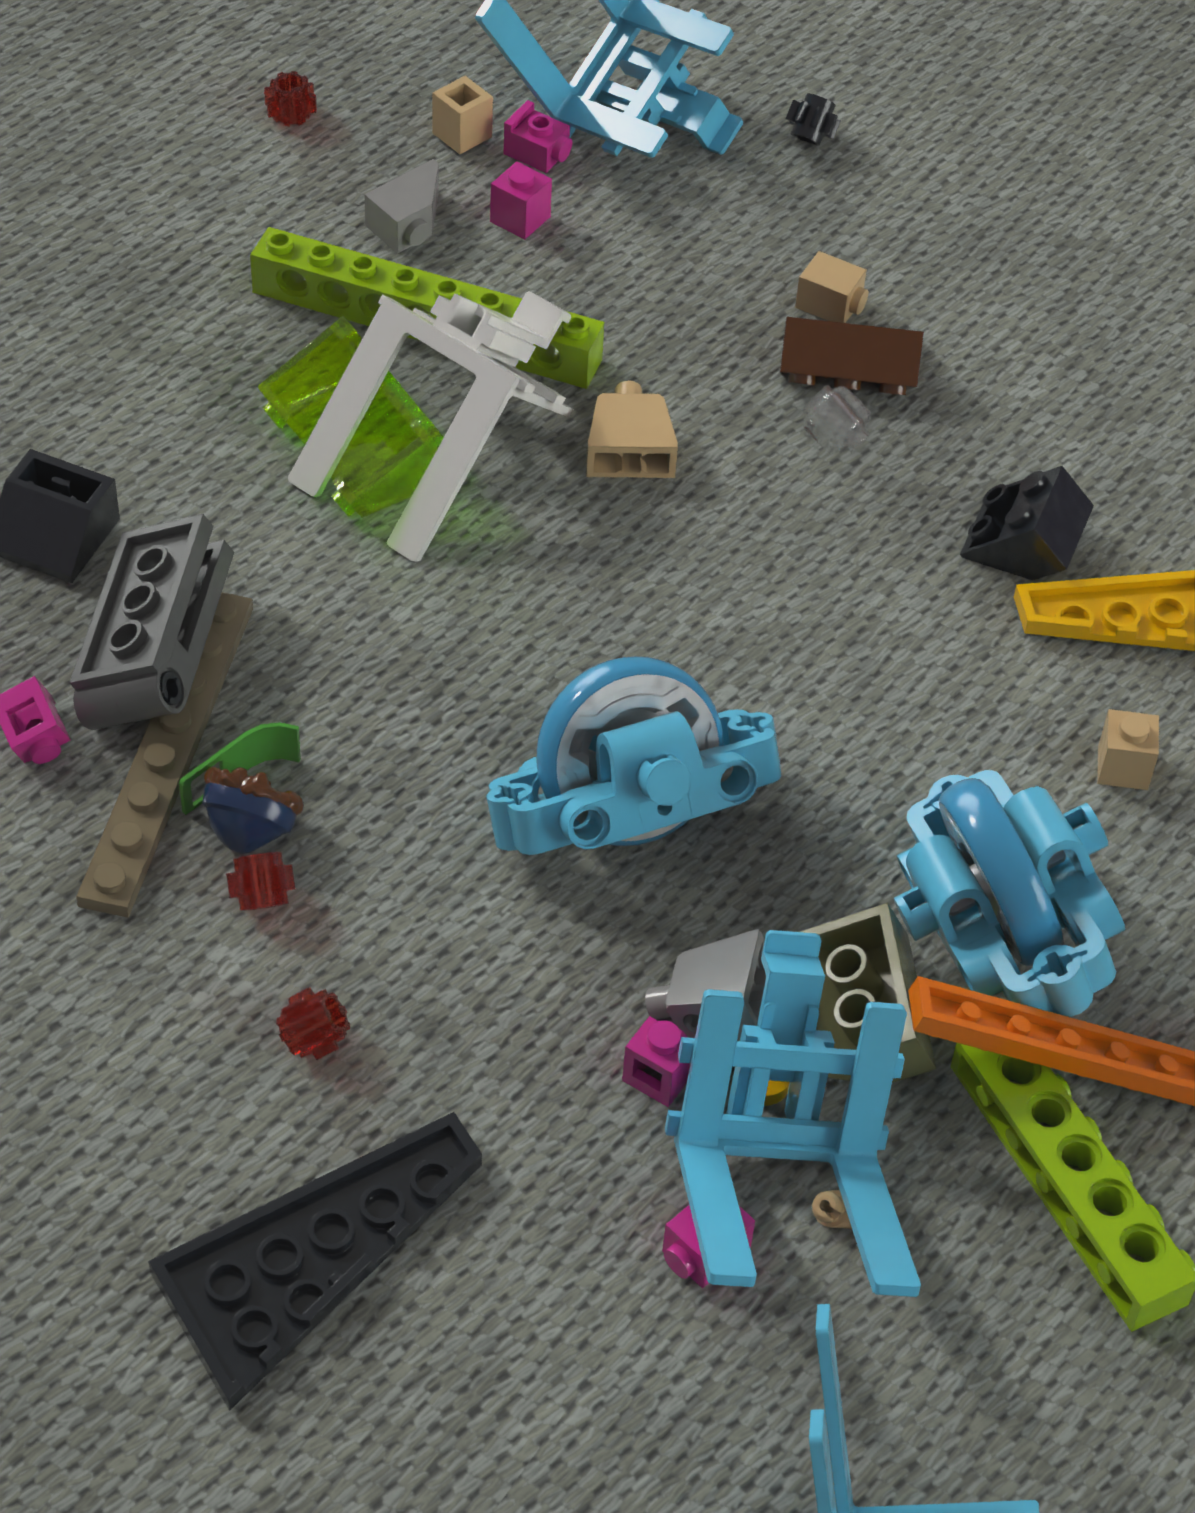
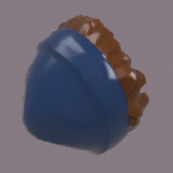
[202,767,304,854]

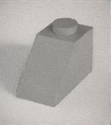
[364,159,439,253]

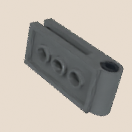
[69,514,234,730]

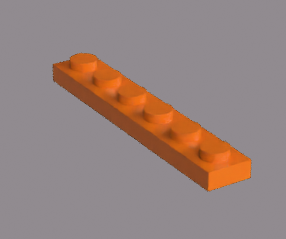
[908,976,1195,1106]

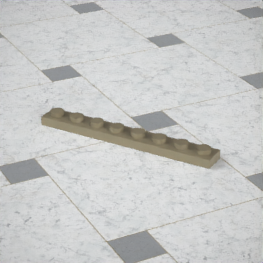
[76,592,253,918]

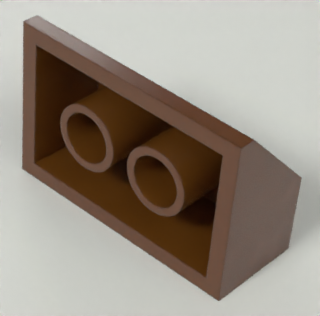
[780,317,924,395]

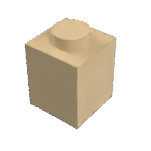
[432,76,493,154]
[795,251,869,323]
[1097,709,1159,790]

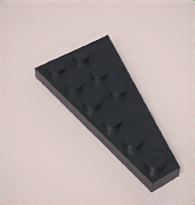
[148,1112,482,1411]

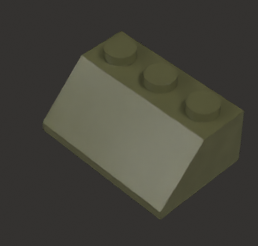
[800,903,936,1083]

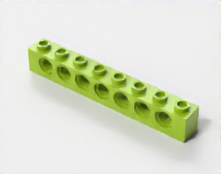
[250,227,605,389]

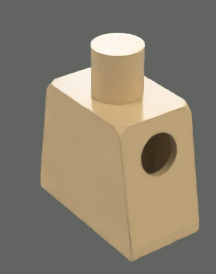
[586,381,678,478]

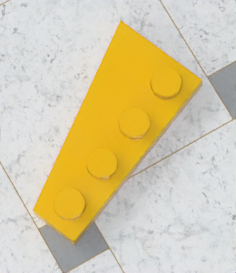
[1014,570,1195,651]

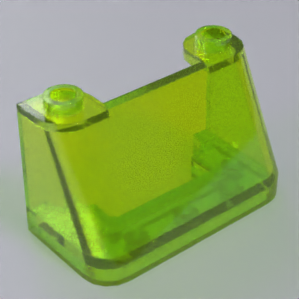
[257,316,444,518]

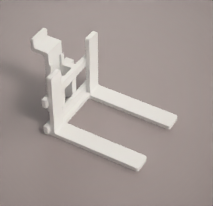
[288,292,574,562]

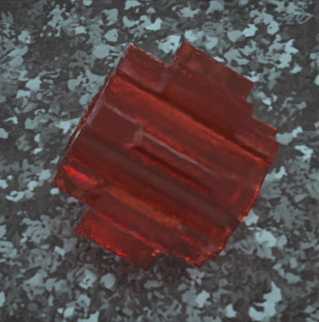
[264,71,317,127]
[226,852,295,911]
[276,987,350,1060]

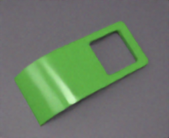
[179,722,301,815]

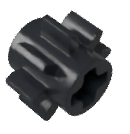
[785,93,841,146]

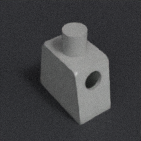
[645,929,766,1041]

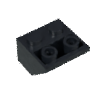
[0,449,120,583]
[960,466,1094,581]

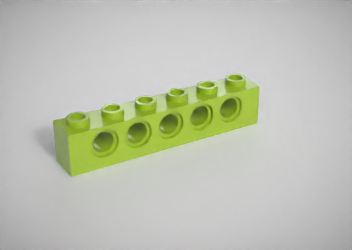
[950,1043,1195,1332]

